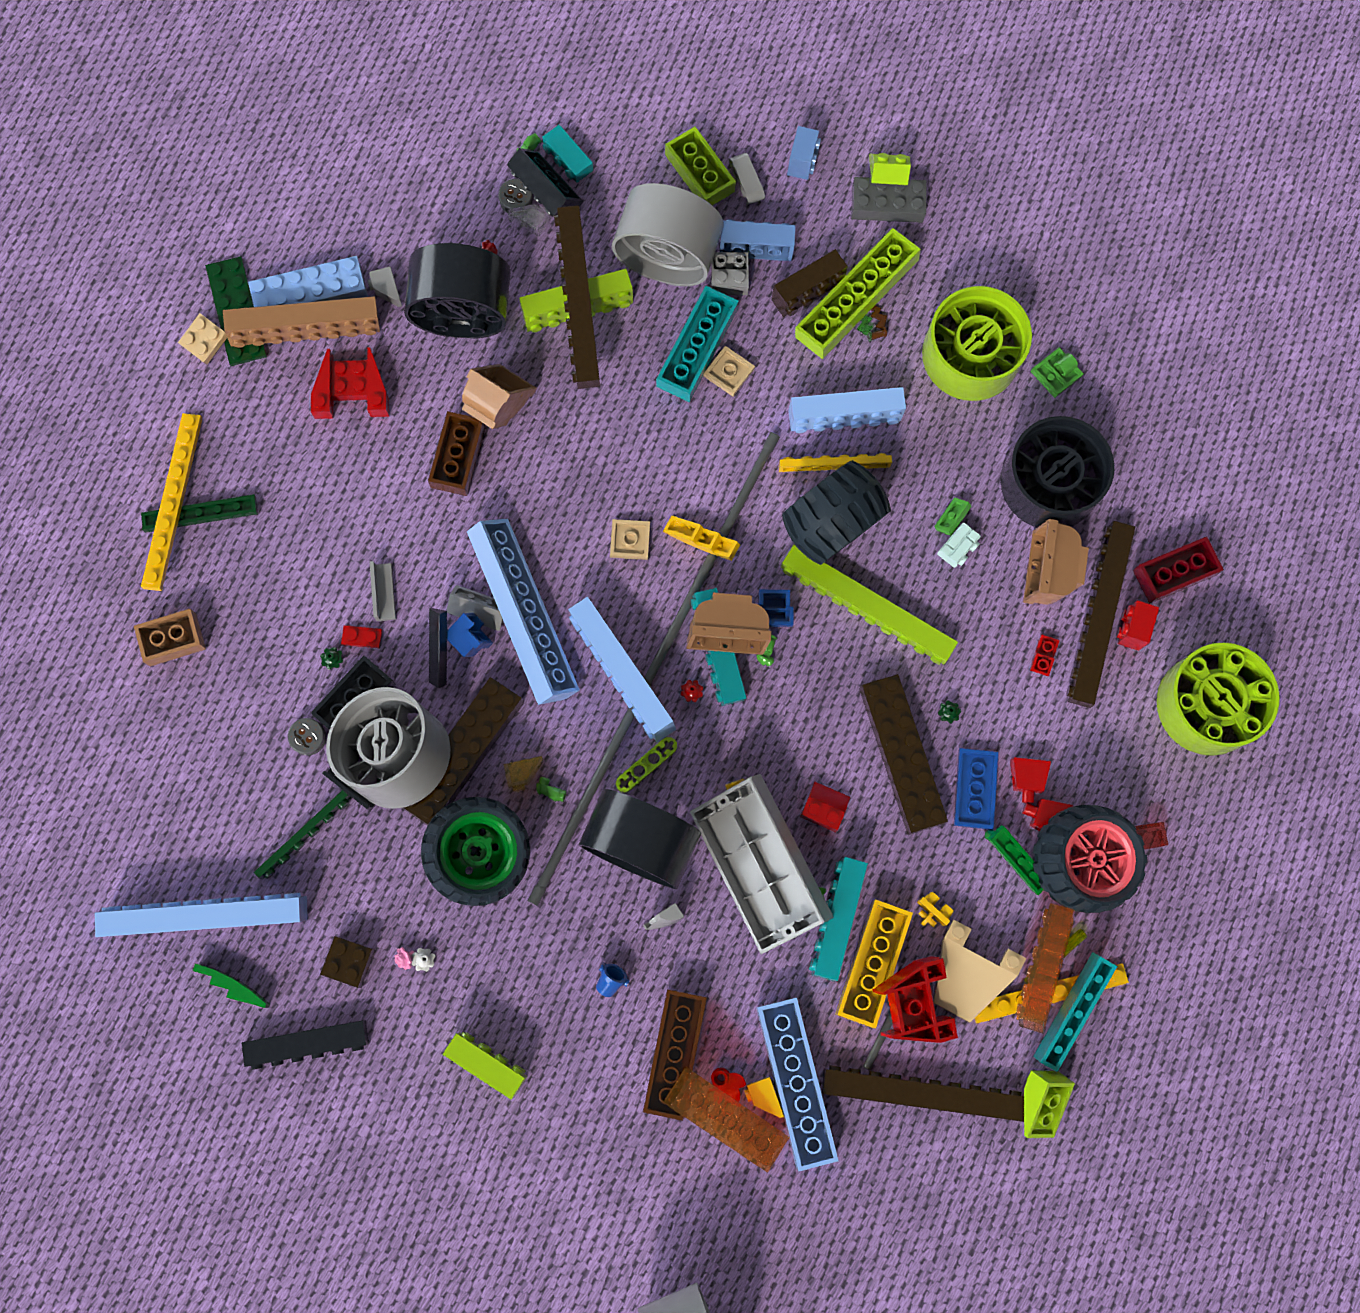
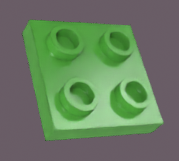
[1030,347,1084,398]

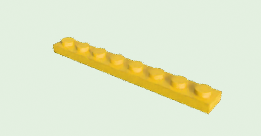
[974,963,1129,1024]

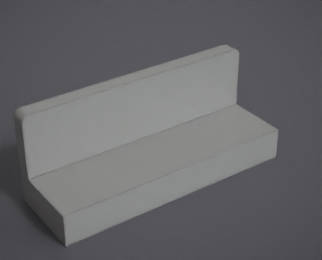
[370,561,396,621]
[447,585,503,631]

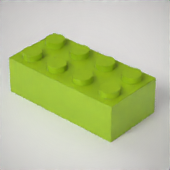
[665,127,736,206]
[442,1031,528,1100]

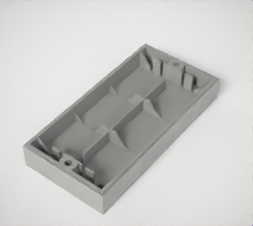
[690,774,834,954]

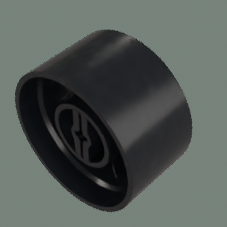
[404,243,511,339]
[1000,416,1115,528]
[578,789,702,889]

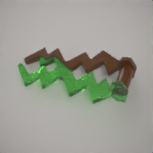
[857,306,887,342]

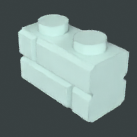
[937,523,981,568]

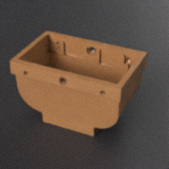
[462,364,537,429]
[1023,519,1089,605]
[686,593,771,655]

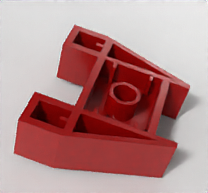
[311,347,389,419]
[872,956,958,1043]

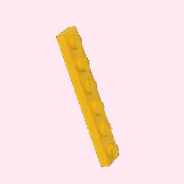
[778,453,892,472]

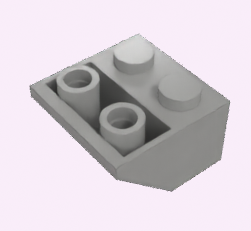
[711,252,749,295]

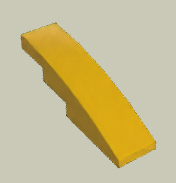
[663,515,740,561]

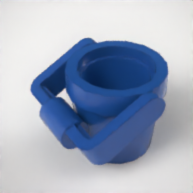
[596,962,630,997]

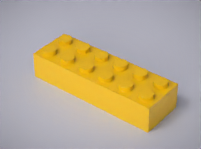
[835,899,913,1029]

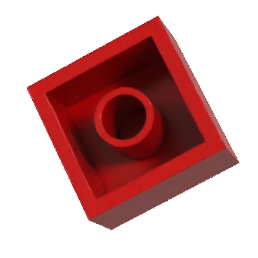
[1116,600,1159,651]

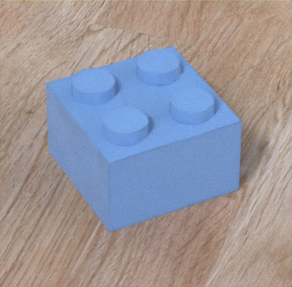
[787,126,821,180]

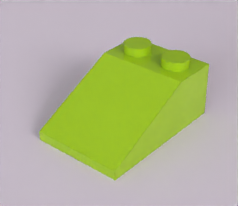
[869,153,911,185]
[1024,1070,1075,1138]

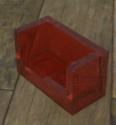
[1135,822,1168,850]

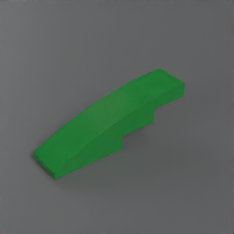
[193,963,270,1008]

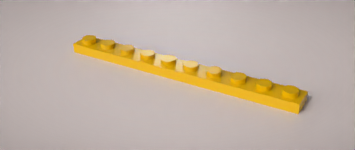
[141,413,202,591]

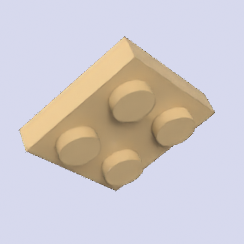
[178,313,227,364]
[703,346,755,397]
[610,519,650,560]

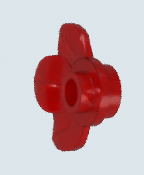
[708,1067,746,1106]

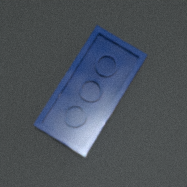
[953,748,998,830]

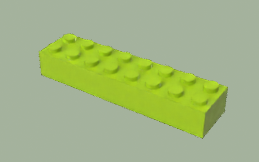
[795,228,921,360]

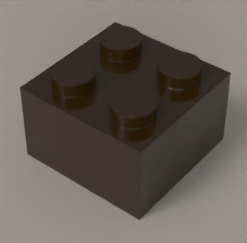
[320,936,376,988]

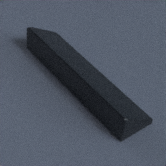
[429,608,447,688]

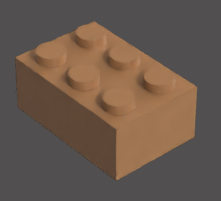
[134,609,206,667]

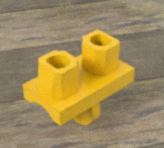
[917,892,954,927]

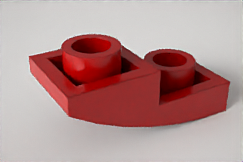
[1030,634,1060,677]

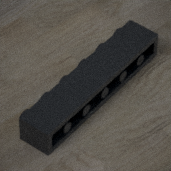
[241,1020,369,1070]

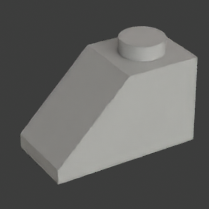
[368,267,402,307]

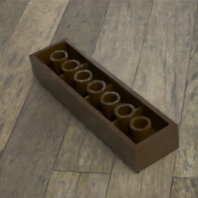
[859,674,948,835]
[402,677,523,826]

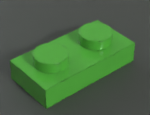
[934,497,972,536]

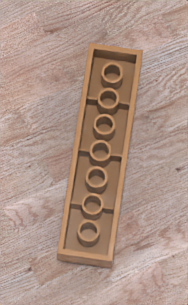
[223,296,380,348]

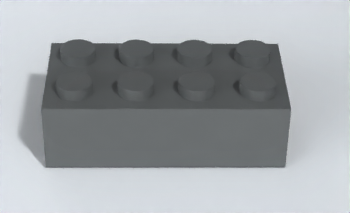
[851,177,926,223]

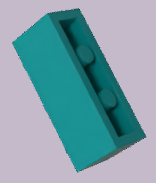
[542,125,593,183]

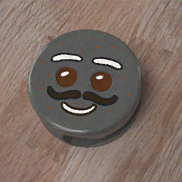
[498,179,533,215]
[288,718,326,756]

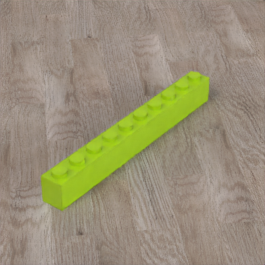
[781,545,958,665]

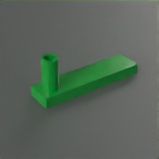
[984,825,1044,896]

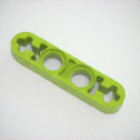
[616,737,677,793]

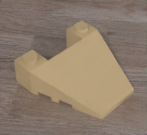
[934,920,1026,1023]

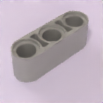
[729,153,765,205]

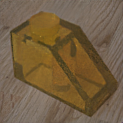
[503,756,544,791]

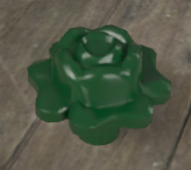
[320,647,343,670]
[938,700,961,724]

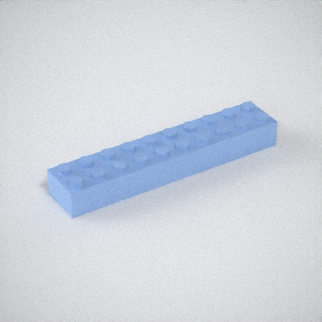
[467,519,579,705]
[95,893,307,937]

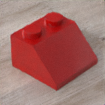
[800,782,850,833]

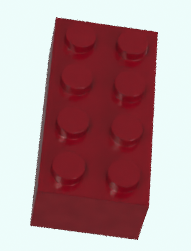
[1133,536,1224,604]

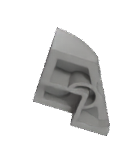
[643,903,684,930]

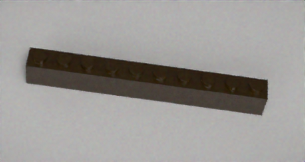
[554,205,600,389]
[1066,521,1136,708]
[821,1065,1024,1122]

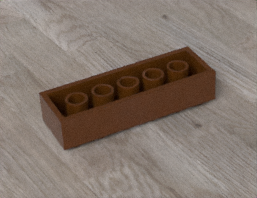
[643,989,707,1121]

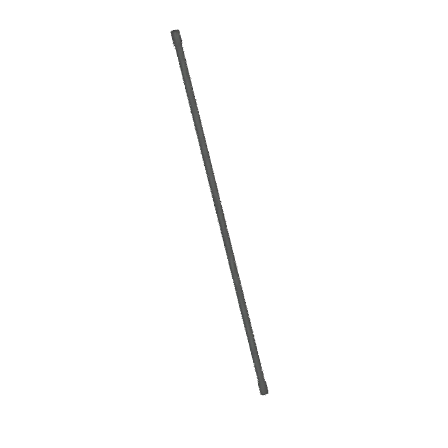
[527,432,780,906]

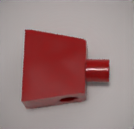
[1010,757,1051,804]
[1022,799,1073,831]

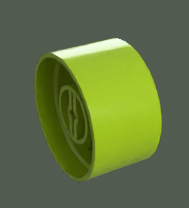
[922,286,1032,401]
[1157,643,1280,756]

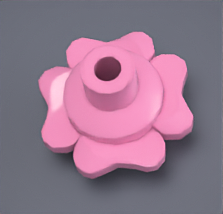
[395,947,414,970]

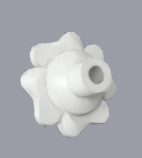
[411,948,435,972]

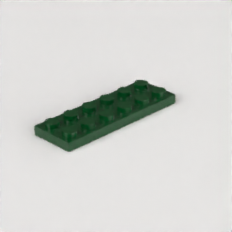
[205,256,267,366]

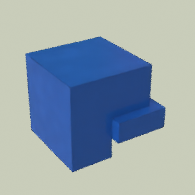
[758,589,794,627]
[447,613,493,657]

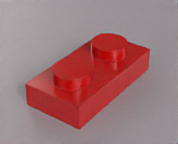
[341,625,383,649]

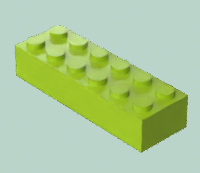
[519,269,633,332]

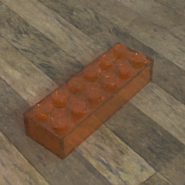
[1016,903,1074,1034]
[664,1066,790,1173]

